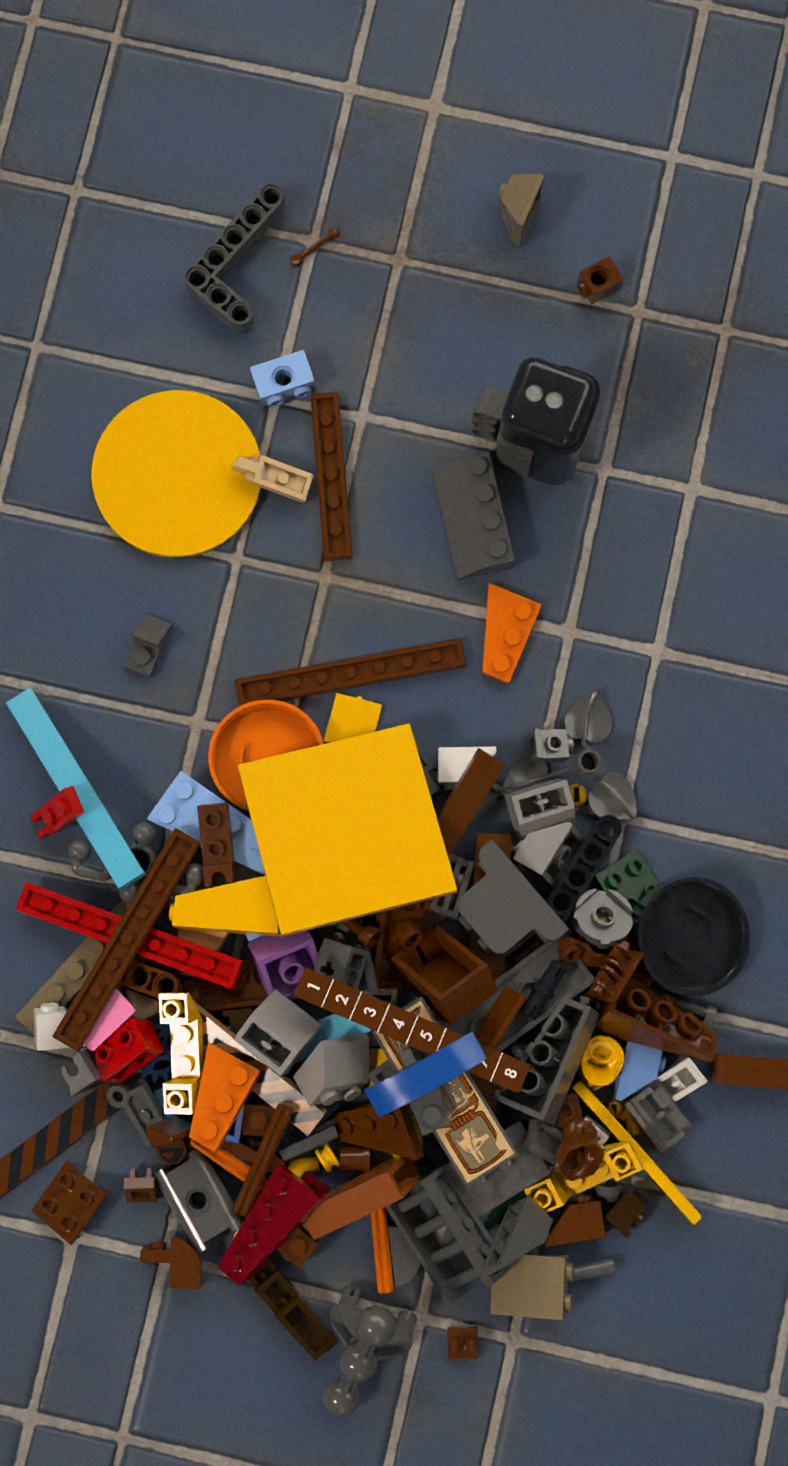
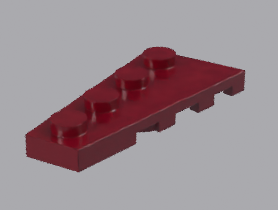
[217,1164,326,1285]

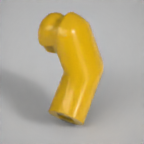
[286,1157,320,1178]

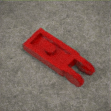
[30,786,85,839]

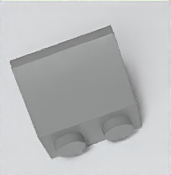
[293,1033,369,1106]

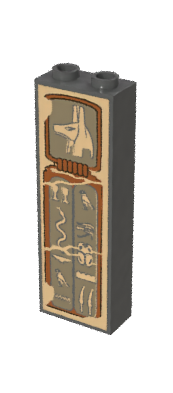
[370,996,518,1188]

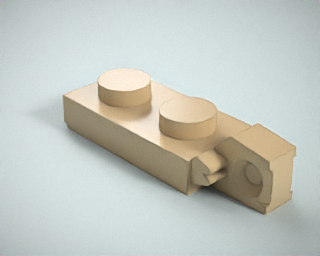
[232,455,314,503]

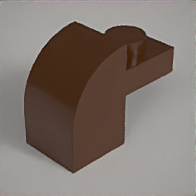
[140,1235,203,1289]

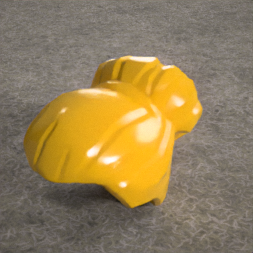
[576,1035,624,1092]

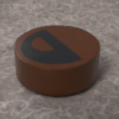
[156,1139,187,1165]

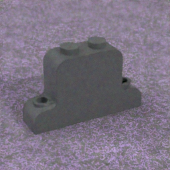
[457,839,572,956]

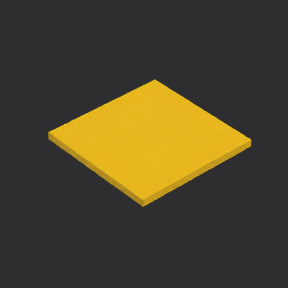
[238,723,457,937]

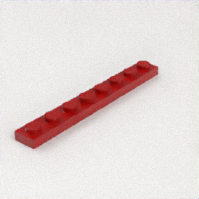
[16,882,244,990]

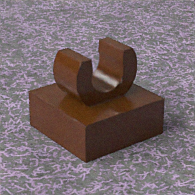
[124,1168,158,1203]
[447,1326,478,1360]

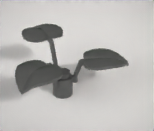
[503,691,637,820]

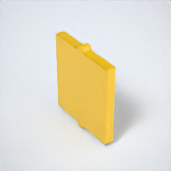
[324,693,382,743]

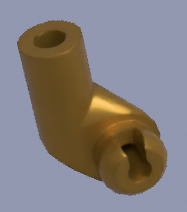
[607,1099,644,1136]

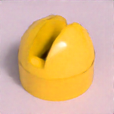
[569,784,588,808]

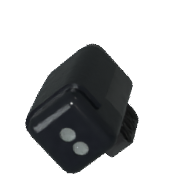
[471,357,601,486]

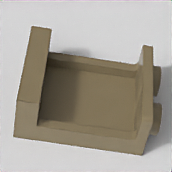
[490,1253,574,1320]

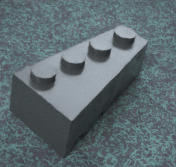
[490,997,600,1126]

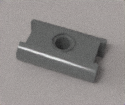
[153,1149,244,1253]

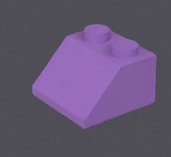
[247,930,318,1000]

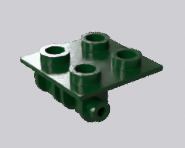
[594,849,659,920]

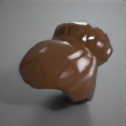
[556,1120,604,1181]

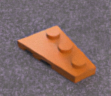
[482,583,542,685]
[189,1042,262,1153]

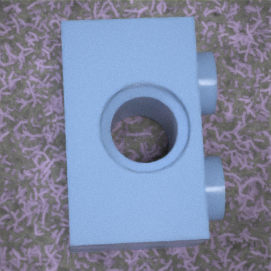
[250,350,316,407]

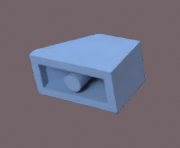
[612,1041,666,1101]

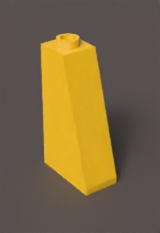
[169,876,284,937]

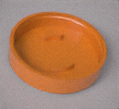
[208,700,324,815]

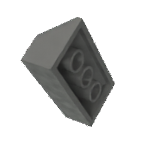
[432,451,515,580]

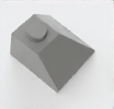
[513,822,585,889]

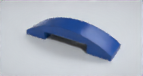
[364,1031,487,1117]

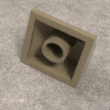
[497,173,545,247]

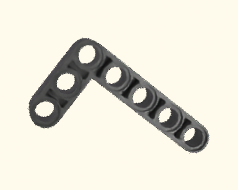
[184,183,285,334]

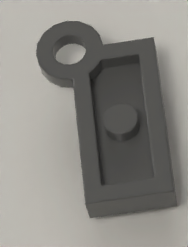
[106,1081,167,1148]

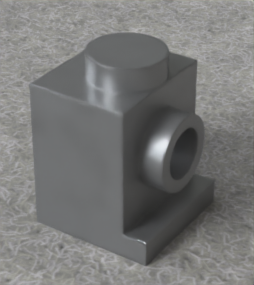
[527,729,574,764]

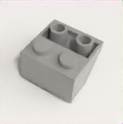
[504,778,575,843]
[233,989,323,1076]

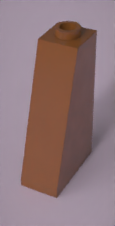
[303,1156,422,1240]

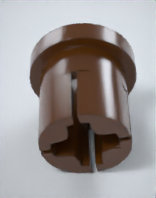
[340,1146,373,1173]

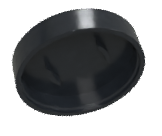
[630,877,750,996]

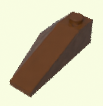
[595,970,718,1062]

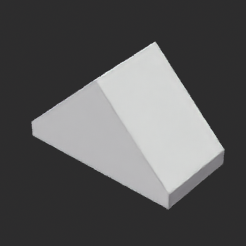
[648,1056,707,1102]

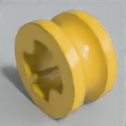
[315,1143,340,1173]

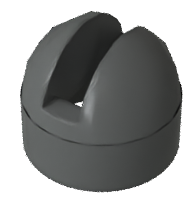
[596,1179,620,1203]

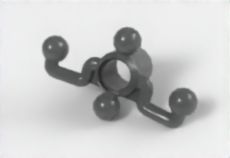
[68,822,204,903]

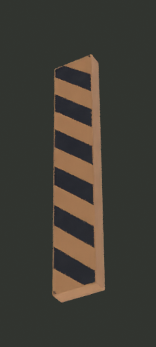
[193,1000,328,1136]

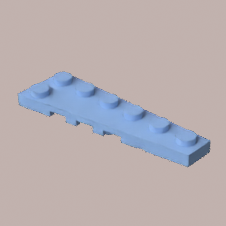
[147,771,266,876]

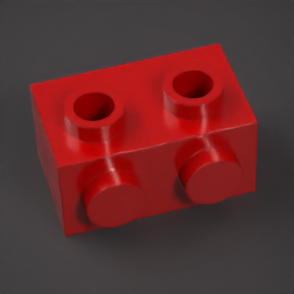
[90,1017,164,1083]

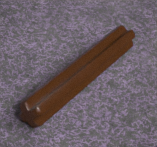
[233,1103,292,1216]

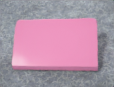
[84,989,136,1052]

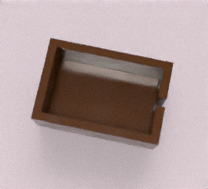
[391,925,497,1025]

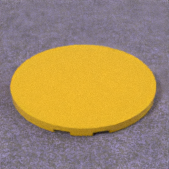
[91,390,261,558]

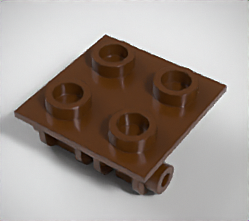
[578,940,644,1004]
[31,1161,108,1245]

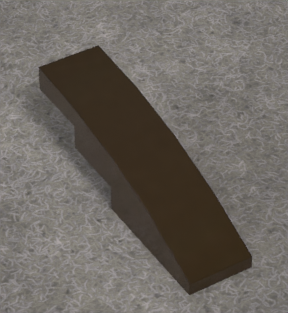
[248,1257,338,1361]

